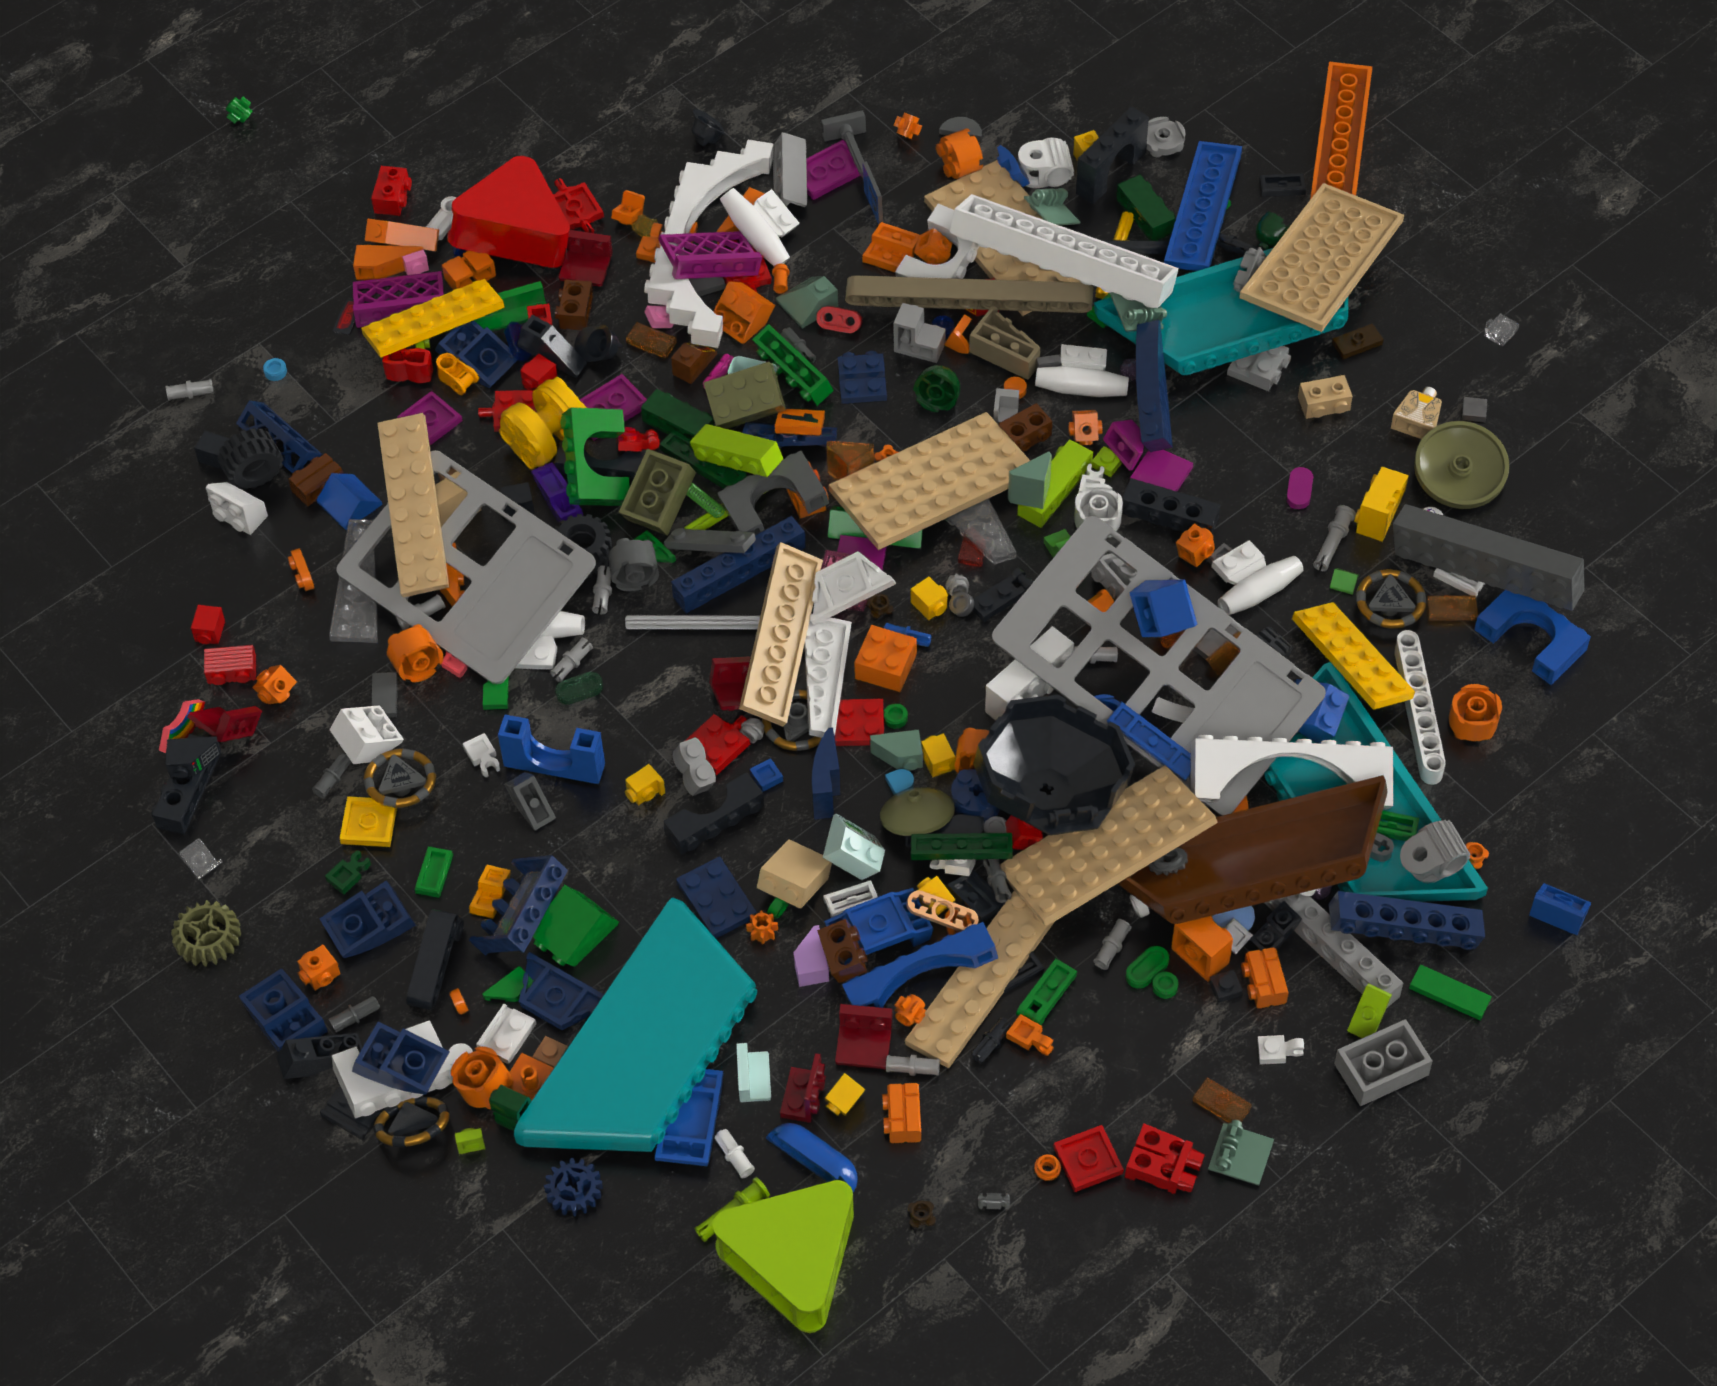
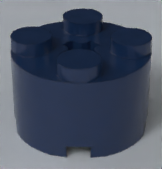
[951,769,1000,823]

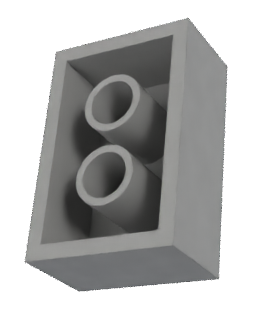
[1334,1019,1433,1106]

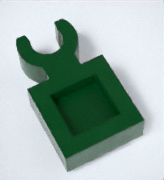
[325,850,371,895]

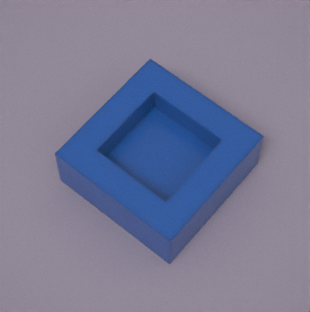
[749,758,783,792]

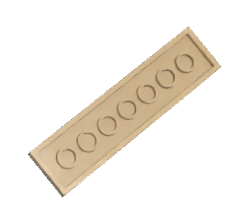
[378,413,449,597]
[739,542,823,727]
[905,890,1054,1069]

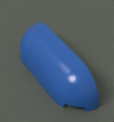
[766,1123,858,1192]

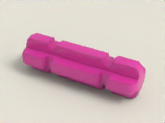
[703,354,734,389]

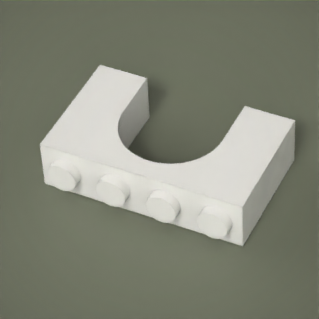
[895,204,979,279]
[332,1020,453,1118]

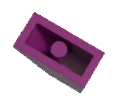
[1103,420,1144,471]

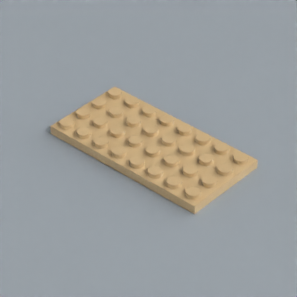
[924,160,1080,316]
[1240,183,1404,332]
[829,412,1030,550]
[1000,765,1218,926]

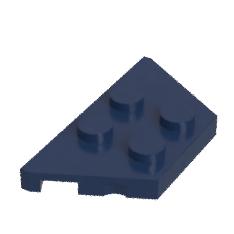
[519,952,604,1030]

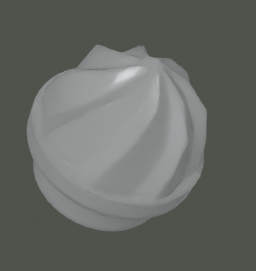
[945,573,969,596]
[739,718,764,743]

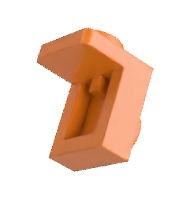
[611,190,645,225]

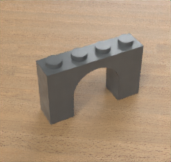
[718,451,829,536]

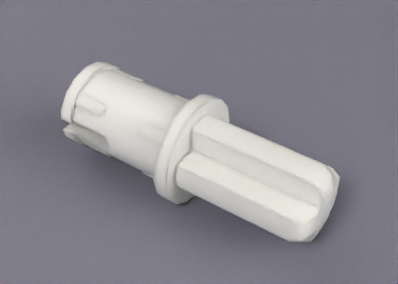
[715,1129,755,1178]

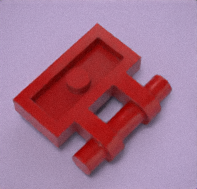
[616,427,660,452]

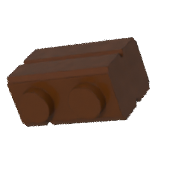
[288,453,343,507]

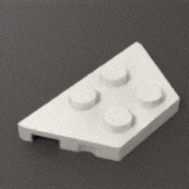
[810,551,896,625]

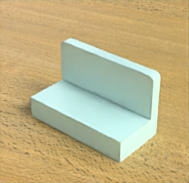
[737,1043,771,1102]

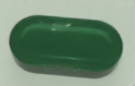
[555,672,603,705]

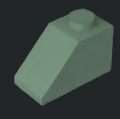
[870,730,923,771]

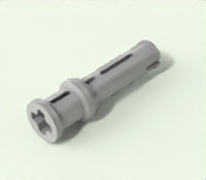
[1313,505,1356,571]

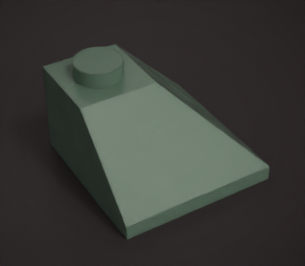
[775,276,838,328]

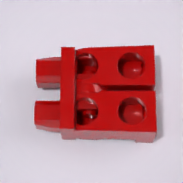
[1124,1123,1205,1194]

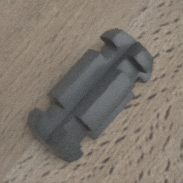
[978,1193,1010,1209]

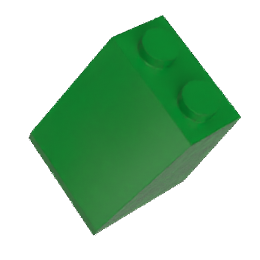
[533,885,619,967]

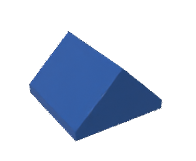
[317,473,383,530]
[1529,883,1591,935]

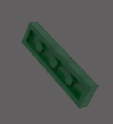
[659,430,747,489]
[911,833,1013,860]

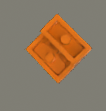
[862,222,919,273]

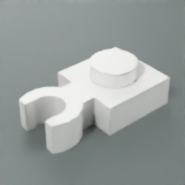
[1079,464,1105,493]
[463,733,500,777]

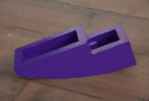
[531,462,583,523]

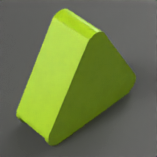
[713,1180,854,1333]

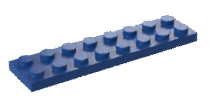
[1164,141,1242,271]

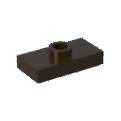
[1332,323,1384,359]

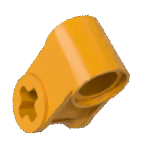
[436,353,479,395]

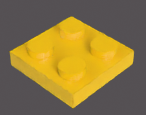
[340,796,397,847]

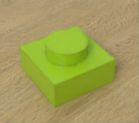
[1091,446,1122,477]
[455,1128,485,1154]

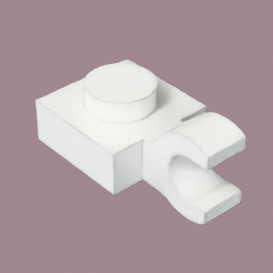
[930,859,975,876]
[1258,1035,1304,1064]

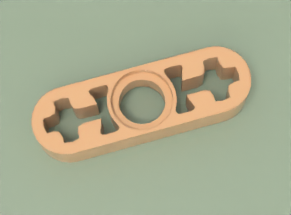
[906,890,979,932]

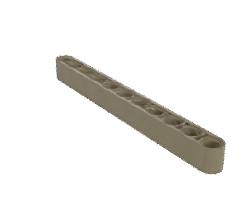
[845,276,1093,313]

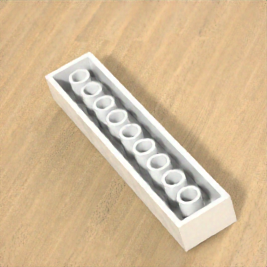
[949,194,1179,308]

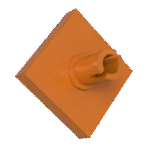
[510,1053,554,1101]

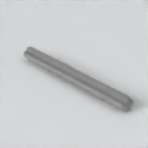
[625,615,761,629]

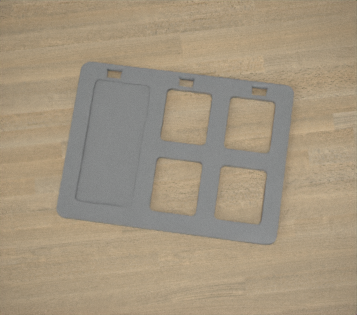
[337,450,596,684]

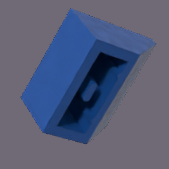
[1129,579,1198,637]

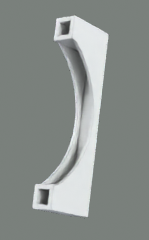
[1191,735,1393,810]

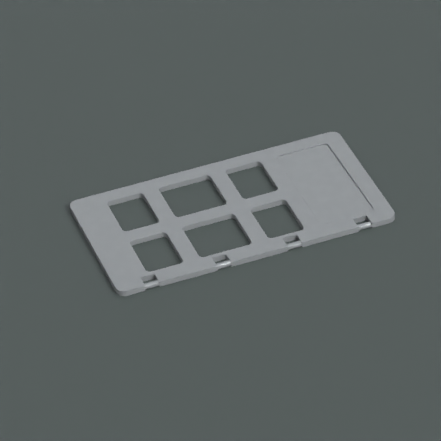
[992,516,1326,816]

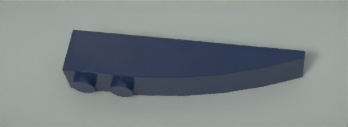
[1136,320,1173,452]

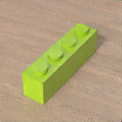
[690,424,783,477]
[1017,439,1093,528]

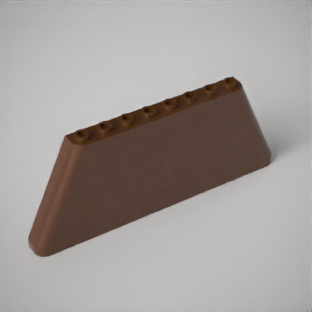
[1117,775,1388,924]

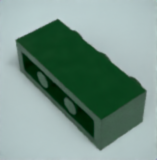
[1117,175,1176,241]
[641,389,714,440]

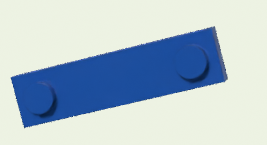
[1107,702,1191,782]

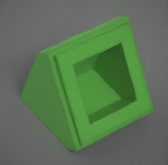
[1330,568,1359,595]

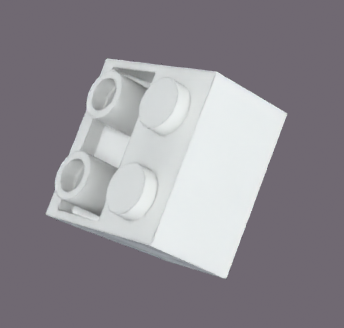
[206,482,268,535]
[330,705,404,764]

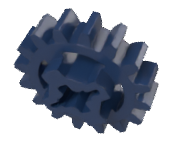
[544,1158,603,1216]

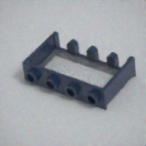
[469,855,568,956]

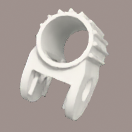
[1018,138,1074,188]

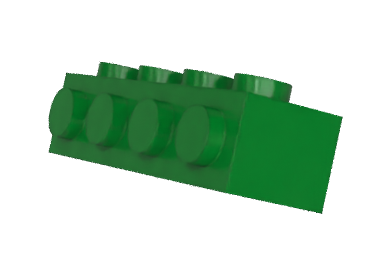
[752,324,834,406]

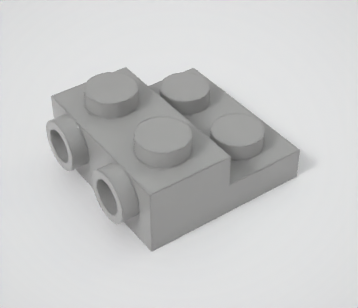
[1227,346,1291,391]
[1091,553,1137,600]

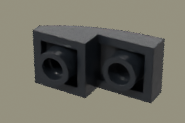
[1250,901,1302,951]

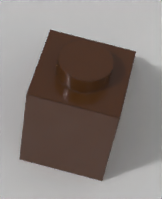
[671,342,717,384]

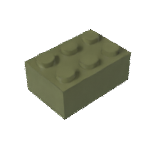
[703,362,786,429]
[619,449,696,536]

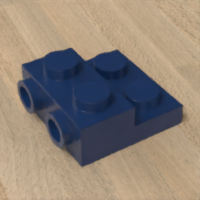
[838,351,887,404]

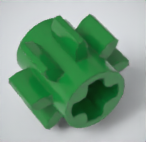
[225,96,252,124]

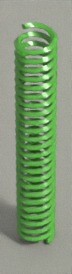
[686,483,725,518]

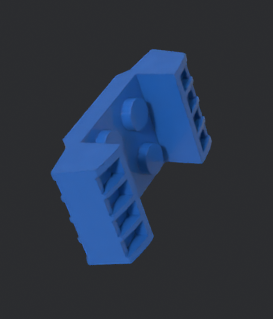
[824,888,933,965]

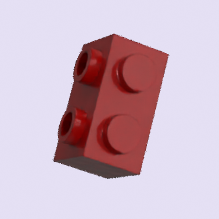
[371,166,412,216]

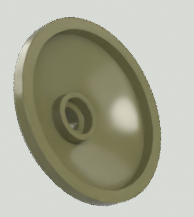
[880,787,955,836]

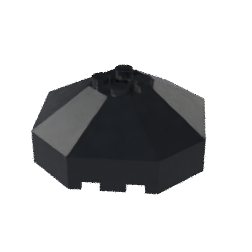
[973,694,1135,836]

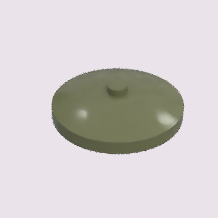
[1414,421,1509,509]

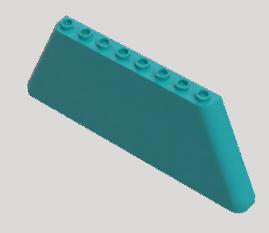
[1094,248,1348,375]
[1264,662,1488,902]
[514,898,757,1152]

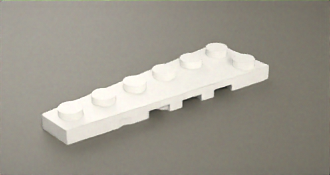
[804,618,852,738]

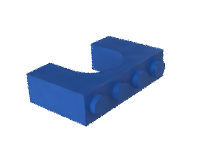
[1475,590,1591,685]
[498,715,605,784]

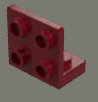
[559,230,613,287]
[709,656,751,711]
[187,706,262,742]
[835,1004,892,1069]
[780,1053,826,1123]

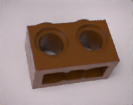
[555,280,593,330]
[998,403,1053,452]
[817,919,868,984]

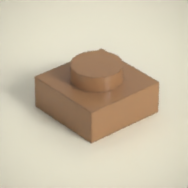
[532,1036,568,1068]

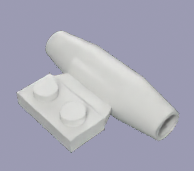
[720,188,800,266]
[1035,344,1129,397]
[1212,540,1303,615]
[515,611,585,669]

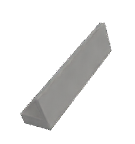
[773,132,807,207]

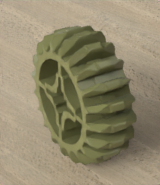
[171,900,241,967]

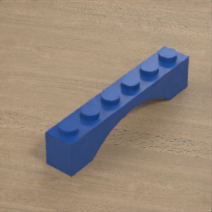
[842,922,998,1008]

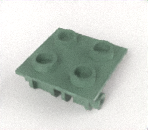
[1024,188,1080,225]
[1110,292,1167,331]
[1208,1119,1274,1186]

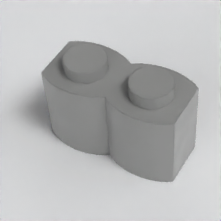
[673,737,716,796]

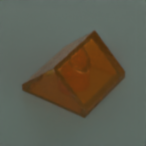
[827,441,874,481]

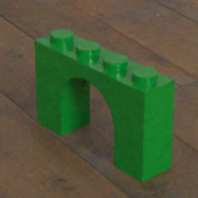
[560,407,630,506]

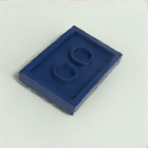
[676,856,757,939]

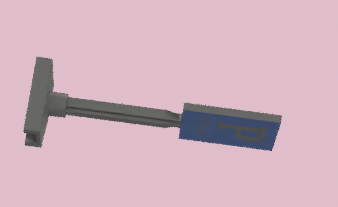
[821,110,883,225]

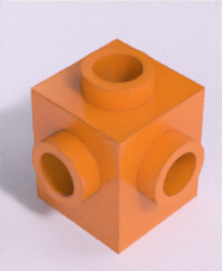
[914,228,952,265]
[1069,410,1102,445]
[1176,524,1215,567]
[252,665,297,704]
[297,945,341,991]

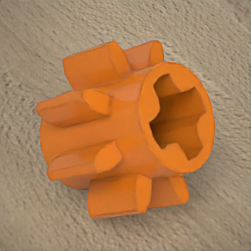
[894,112,922,139]
[746,910,778,944]
[894,994,926,1027]

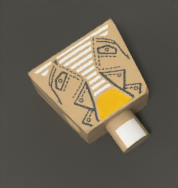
[1391,387,1442,439]

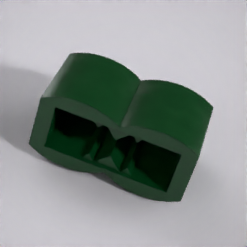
[489,1085,531,1131]

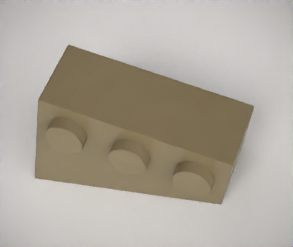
[969,305,1040,380]

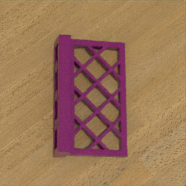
[659,231,762,279]
[353,271,444,328]

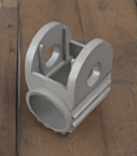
[1400,820,1471,883]

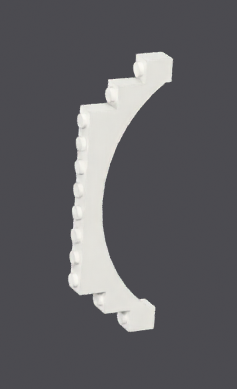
[644,140,773,348]

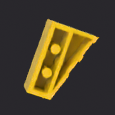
[1354,467,1409,542]

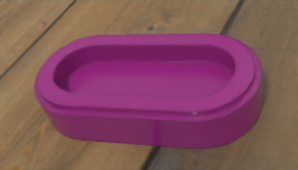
[1286,467,1313,509]

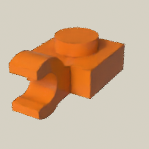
[636,222,664,262]
[1006,1014,1054,1056]

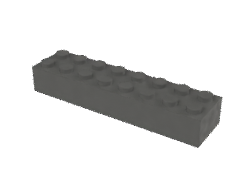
[1393,504,1584,611]

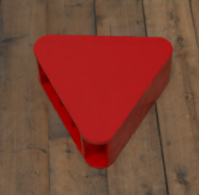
[447,156,570,268]

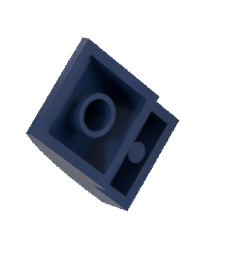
[435,320,520,388]
[812,727,840,820]
[320,880,416,958]
[239,968,328,1052]
[352,1022,450,1095]

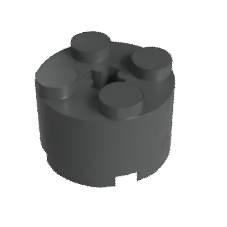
[608,538,659,591]

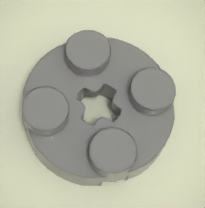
[1146,117,1185,157]

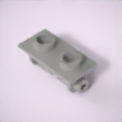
[1233,247,1266,292]

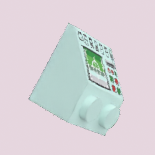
[823,814,885,880]

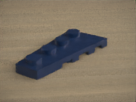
[742,422,837,447]

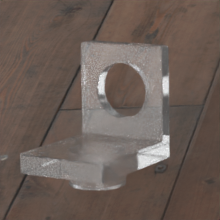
[179,838,223,880]

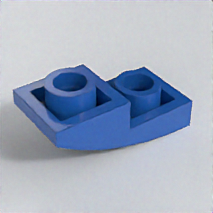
[997,145,1030,187]

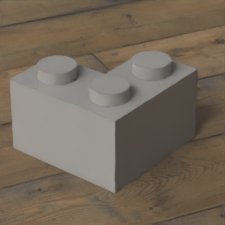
[894,303,946,363]

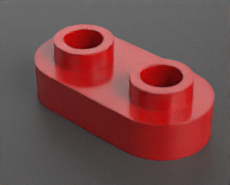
[816,306,862,333]

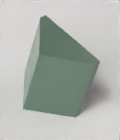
[1008,452,1052,509]

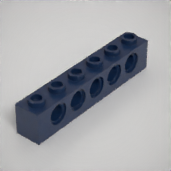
[671,516,806,614]
[1329,891,1485,950]

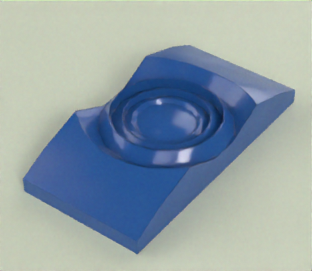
[655,1069,724,1166]

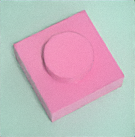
[402,250,429,275]
[645,306,674,328]

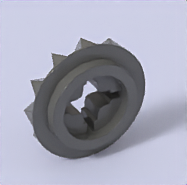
[1148,847,1188,876]

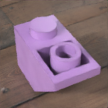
[794,925,830,987]

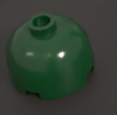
[1255,211,1291,250]
[913,365,961,412]

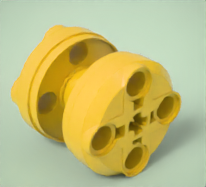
[499,377,587,470]

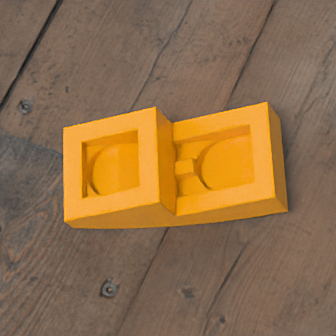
[469,865,511,919]

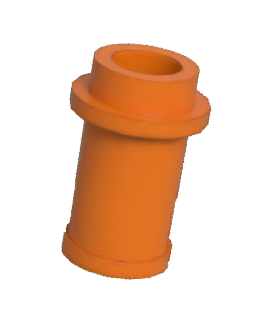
[772,264,790,294]

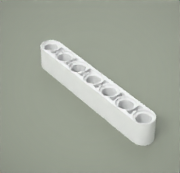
[1395,630,1445,785]

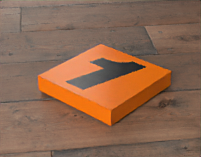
[775,409,825,436]

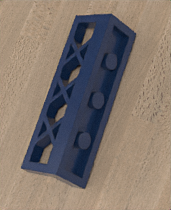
[236,400,322,474]

